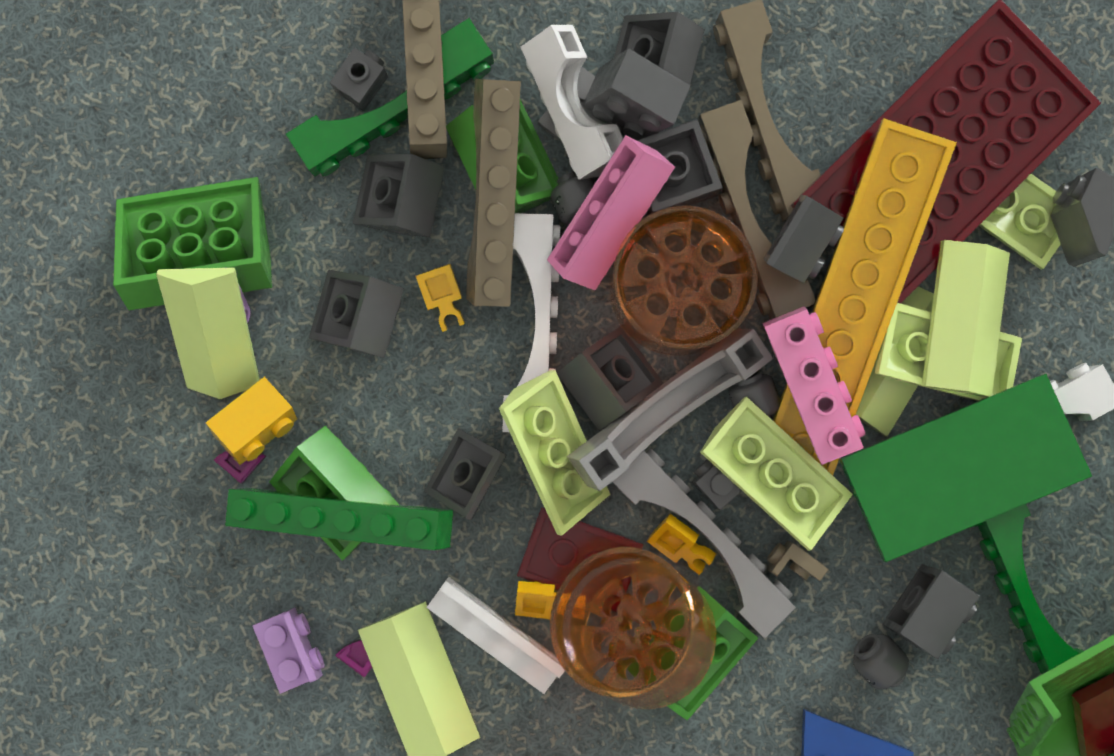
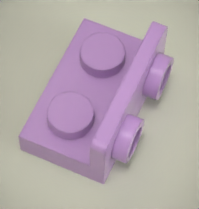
[253,608,324,694]

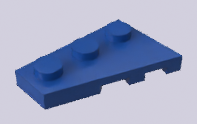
[801,709,914,756]

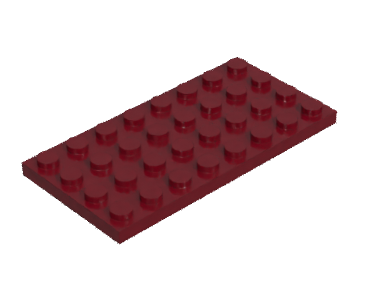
[791,0,1101,304]

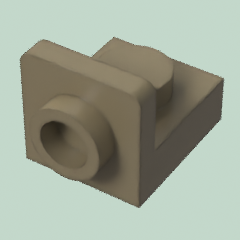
[767,540,829,581]

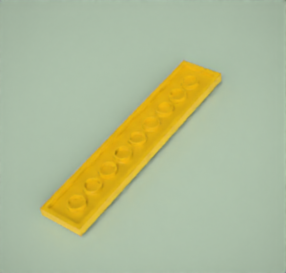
[773,119,957,475]

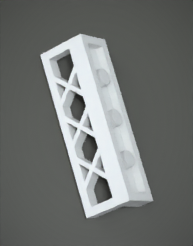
[426,577,566,694]

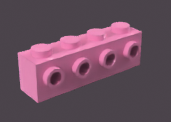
[547,135,675,290]
[762,306,866,465]

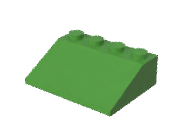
[113,177,272,310]

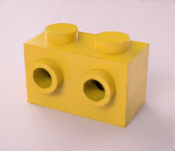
[206,376,297,465]

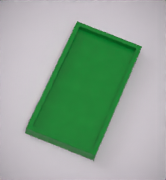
[839,374,1092,562]

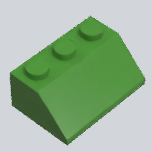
[446,99,559,213]
[269,426,399,561]
[627,586,758,720]

